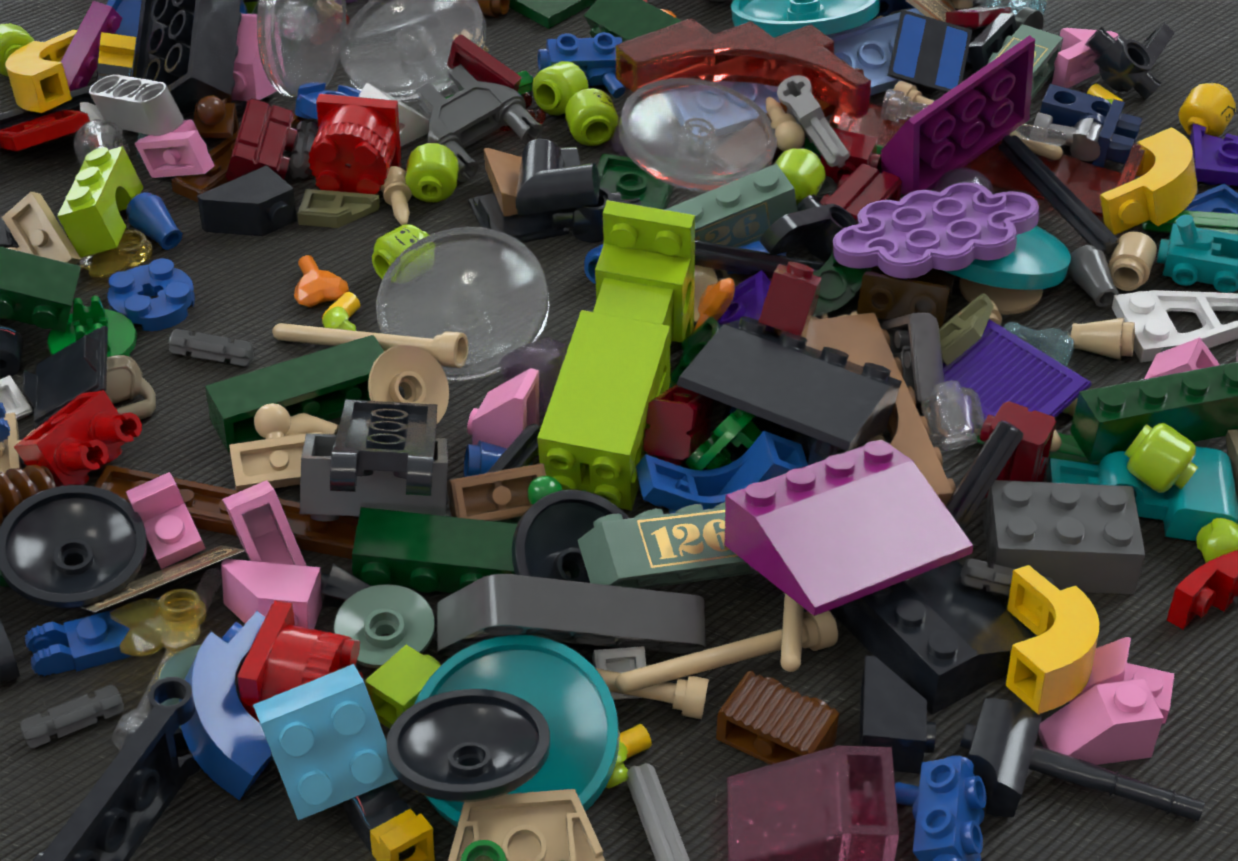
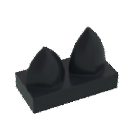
[966,13,1017,74]

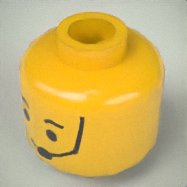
[1178,83,1236,137]

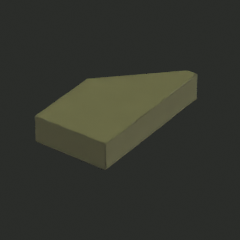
[297,189,380,228]
[939,293,994,366]

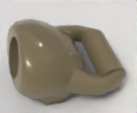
[105,355,156,420]

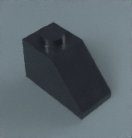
[197,166,297,236]
[858,655,936,774]

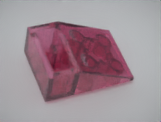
[727,746,899,861]

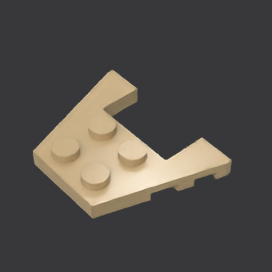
[448,789,605,861]

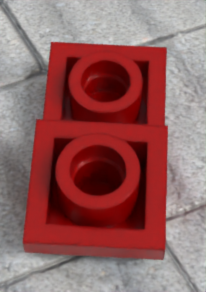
[1166,550,1238,630]

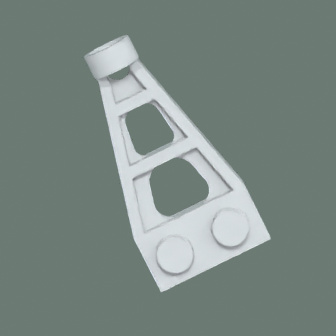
[1112,290,1238,362]

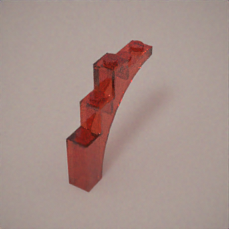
[616,18,871,119]

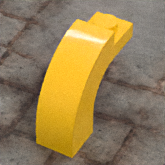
[5,30,77,113]
[1100,127,1197,235]
[1006,565,1099,714]

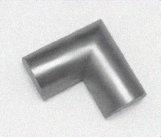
[882,313,946,404]

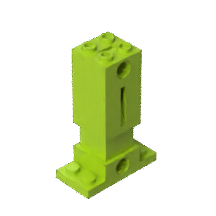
[537,200,695,511]

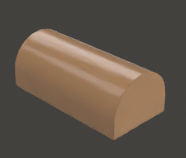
[447,463,546,521]

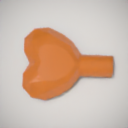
[294,255,349,308]
[692,278,735,333]

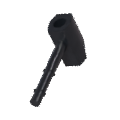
[960,698,1204,822]

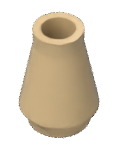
[1071,318,1135,360]

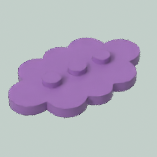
[833,182,1039,279]

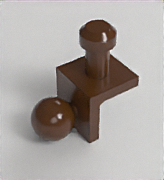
[193,93,240,138]

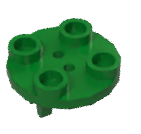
[47,295,137,357]
[684,409,762,471]

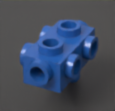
[538,32,630,98]
[891,756,986,861]

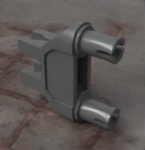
[416,64,543,182]

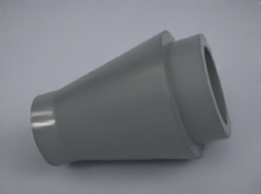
[1067,245,1119,307]

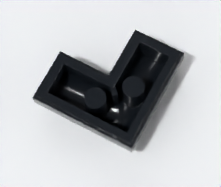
[515,139,601,216]

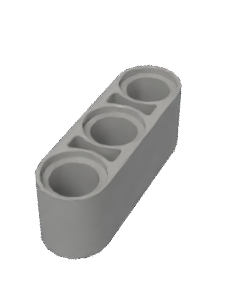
[89,75,184,136]

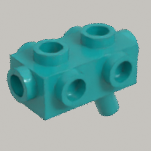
[1156,215,1238,293]

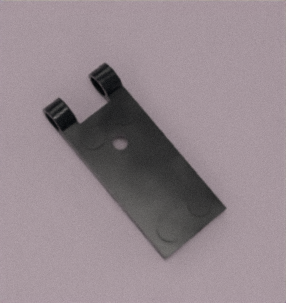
[330,400,438,496]
[33,677,201,861]

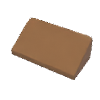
[483,148,522,217]

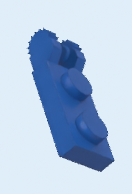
[25,597,175,677]

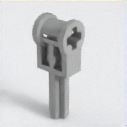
[777,75,849,168]

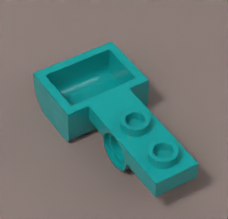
[1046,446,1238,541]

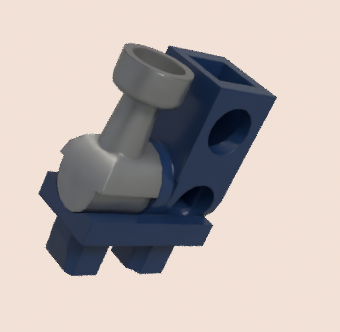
[1031,84,1142,171]

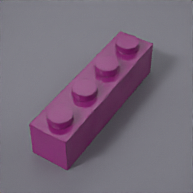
[61,1,123,91]

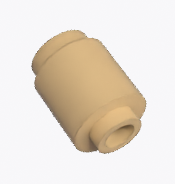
[1108,232,1157,291]

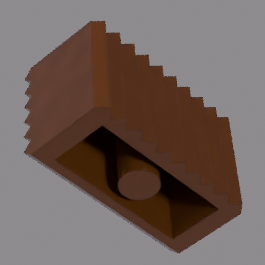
[716,671,839,782]

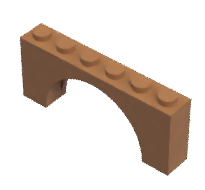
[775,313,956,506]

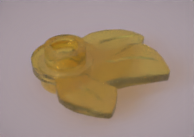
[76,227,153,278]
[110,589,207,656]

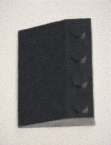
[132,0,242,114]
[677,317,902,451]
[830,560,1036,715]

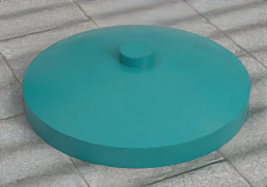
[731,0,880,39]
[943,226,1071,290]
[414,635,620,827]

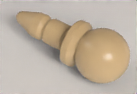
[766,97,805,151]
[380,166,412,225]

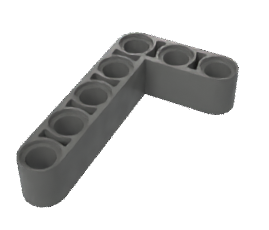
[437,574,706,657]

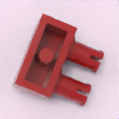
[14,390,142,487]

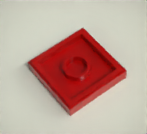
[0,109,92,151]

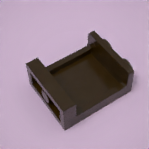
[857,266,955,328]

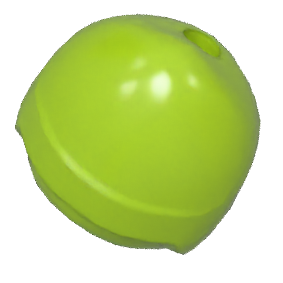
[1196,518,1238,563]

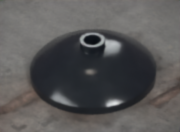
[0,485,147,608]
[511,490,648,590]
[386,689,550,802]

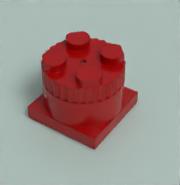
[308,94,402,194]
[237,600,363,723]

